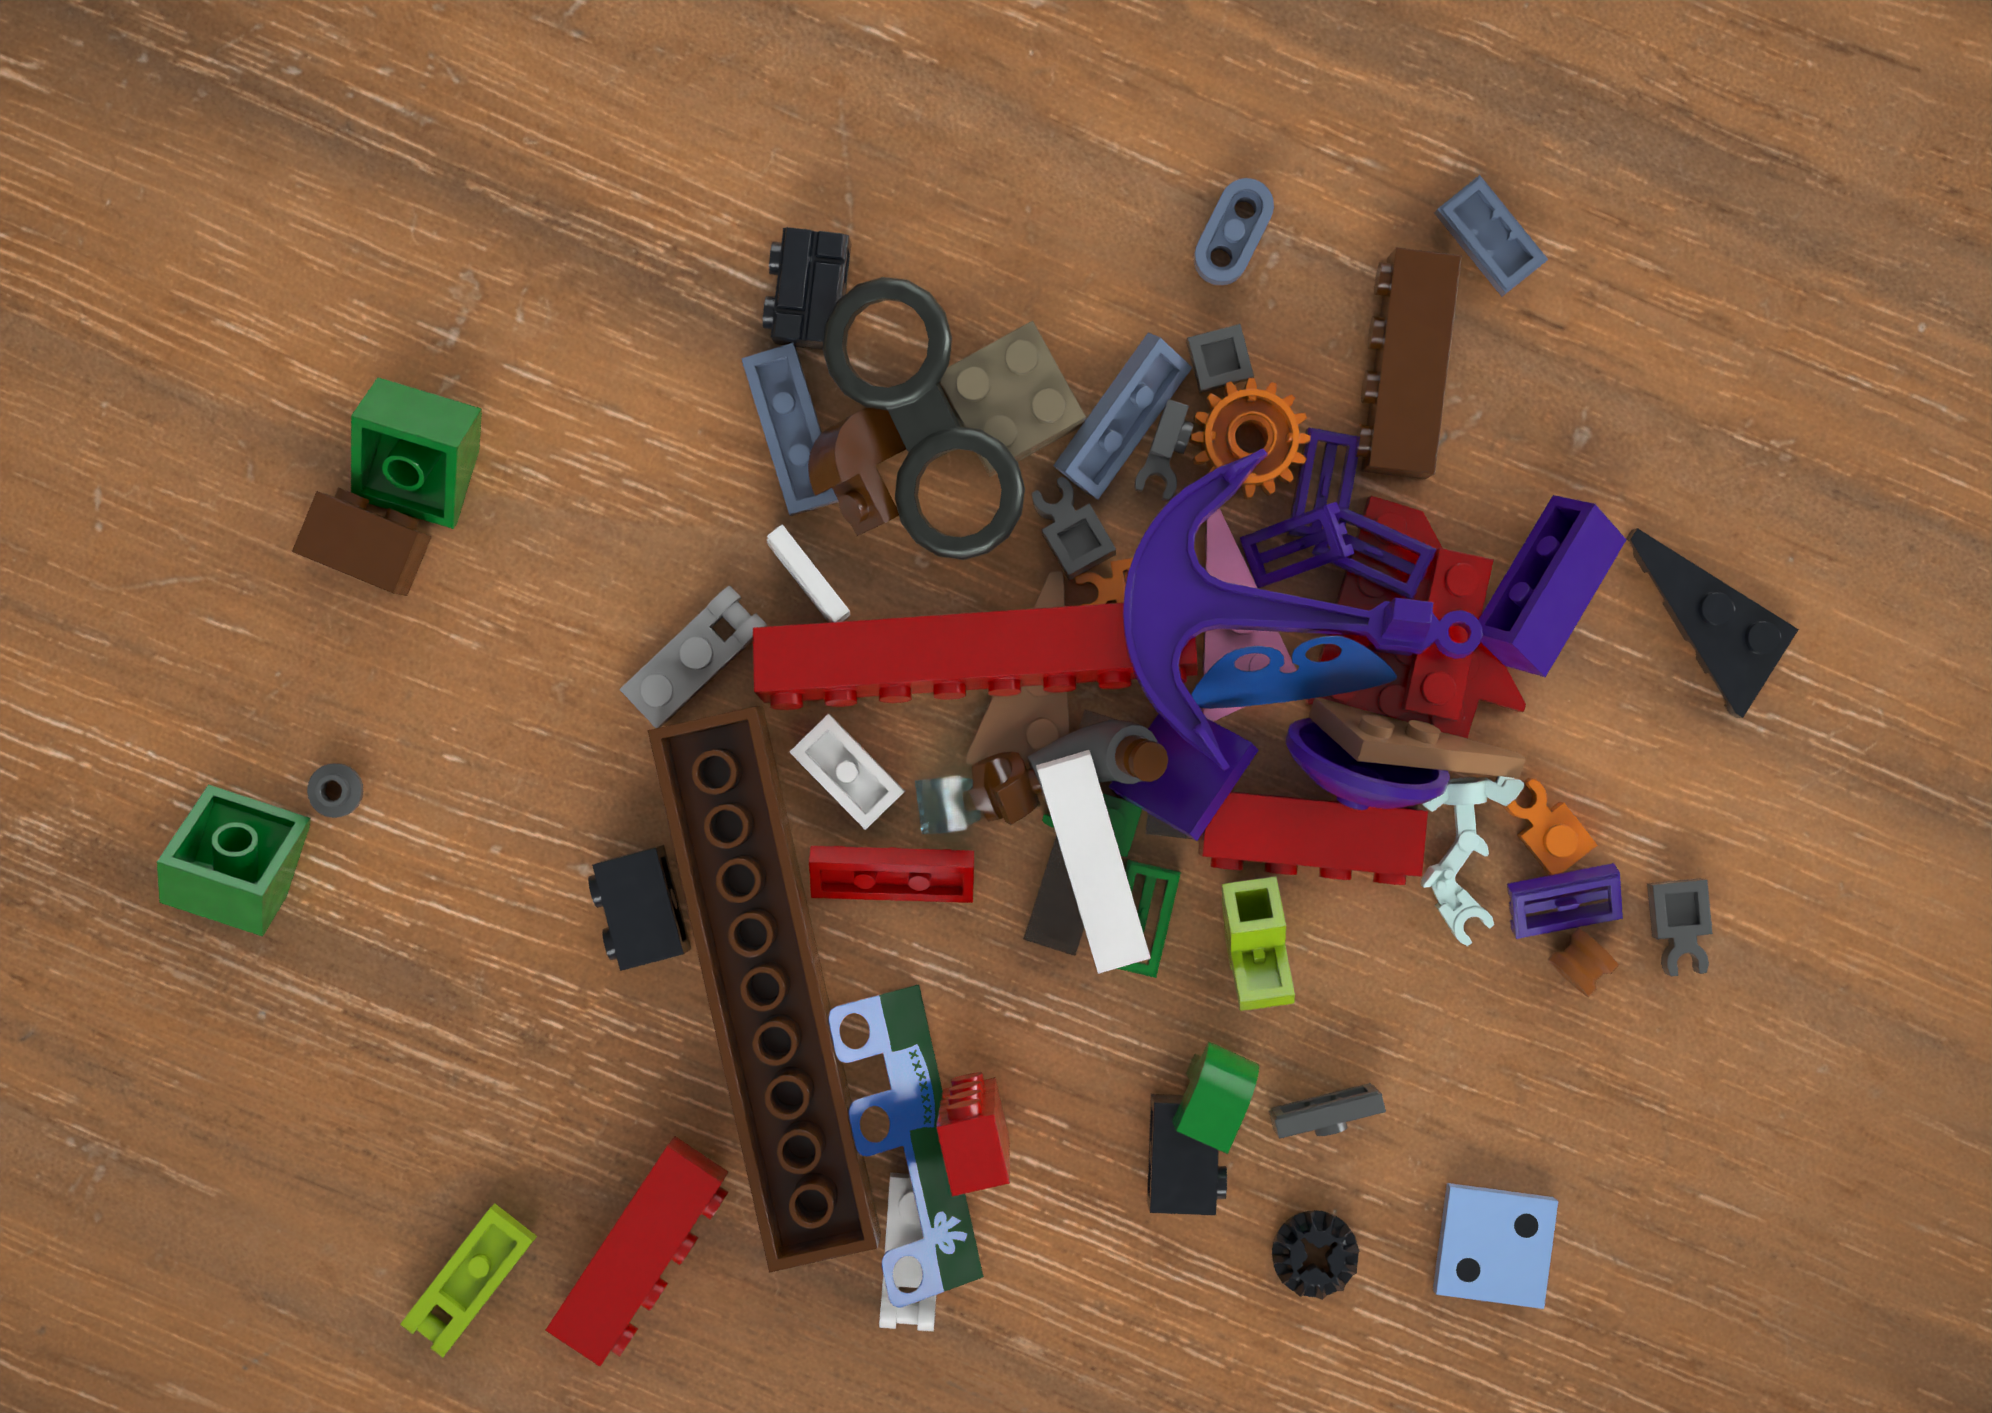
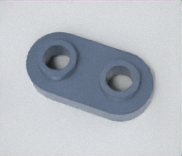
[1194,178,1274,285]

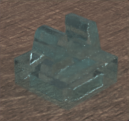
[915,775,981,834]

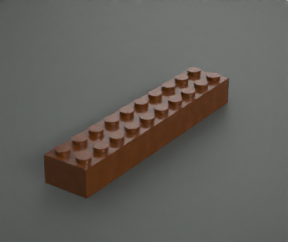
[648,706,881,1273]

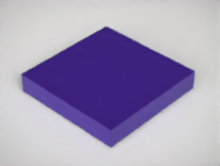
[1109,714,1259,841]

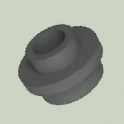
[307,763,364,818]

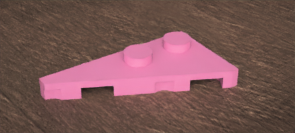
[1202,508,1296,722]

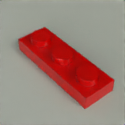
[1401,548,1494,721]
[809,846,974,903]

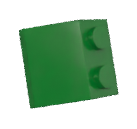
[351,377,482,529]
[157,784,311,937]

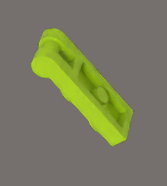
[400,1203,537,1358]

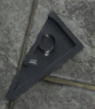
[1626,528,1799,718]

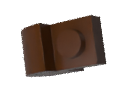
[808,408,906,536]

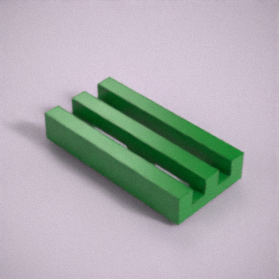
[1116,859,1181,978]

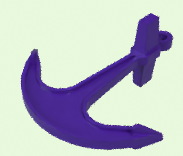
[1123,448,1483,771]

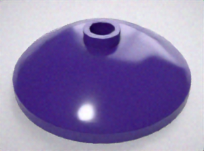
[1285,718,1450,810]

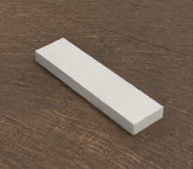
[1036,750,1151,974]

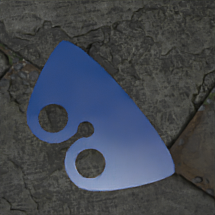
[1191,636,1397,709]

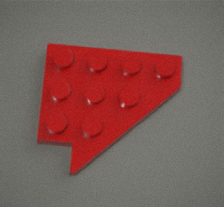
[1305,495,1526,739]

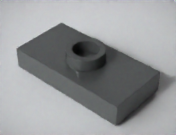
[1269,1083,1386,1139]

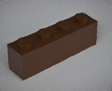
[1355,247,1462,479]

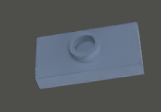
[1434,175,1548,297]

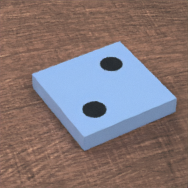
[1433,1183,1558,1309]

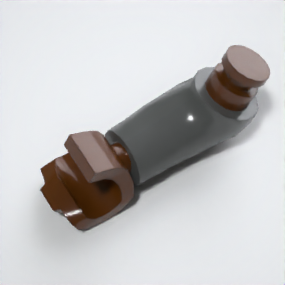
[969,719,1168,825]

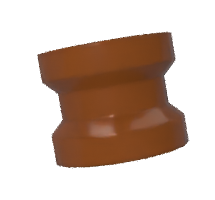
[1548,928,1619,997]

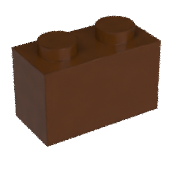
[292,487,431,596]

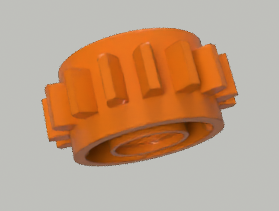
[1189,378,1311,499]

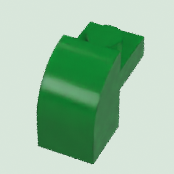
[1172,1041,1259,1154]

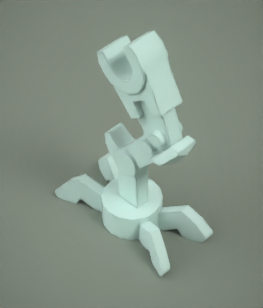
[1420,776,1524,946]

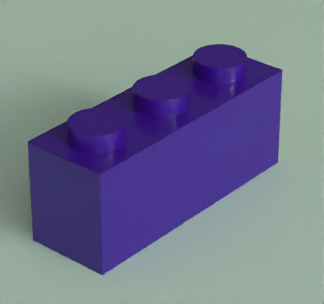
[1478,495,1627,677]

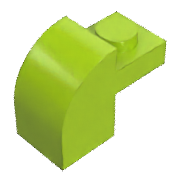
[1222,876,1295,1011]

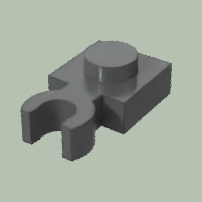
[1032,476,1116,580]
[1647,878,1713,976]

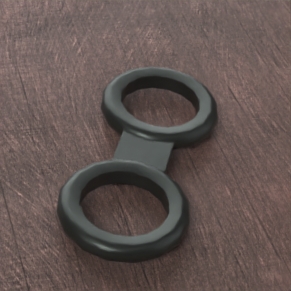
[822,277,1025,560]

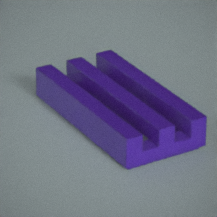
[1287,427,1358,537]
[1240,502,1355,588]
[1312,505,1437,600]
[1507,863,1623,939]

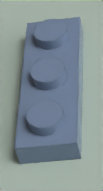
[1053,332,1192,500]
[741,343,839,516]

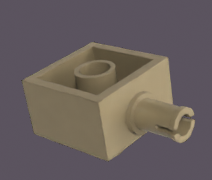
[936,321,1086,477]

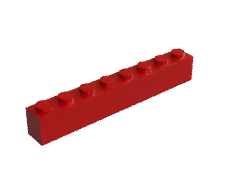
[753,603,1198,710]

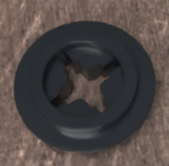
[1272,1210,1360,1300]

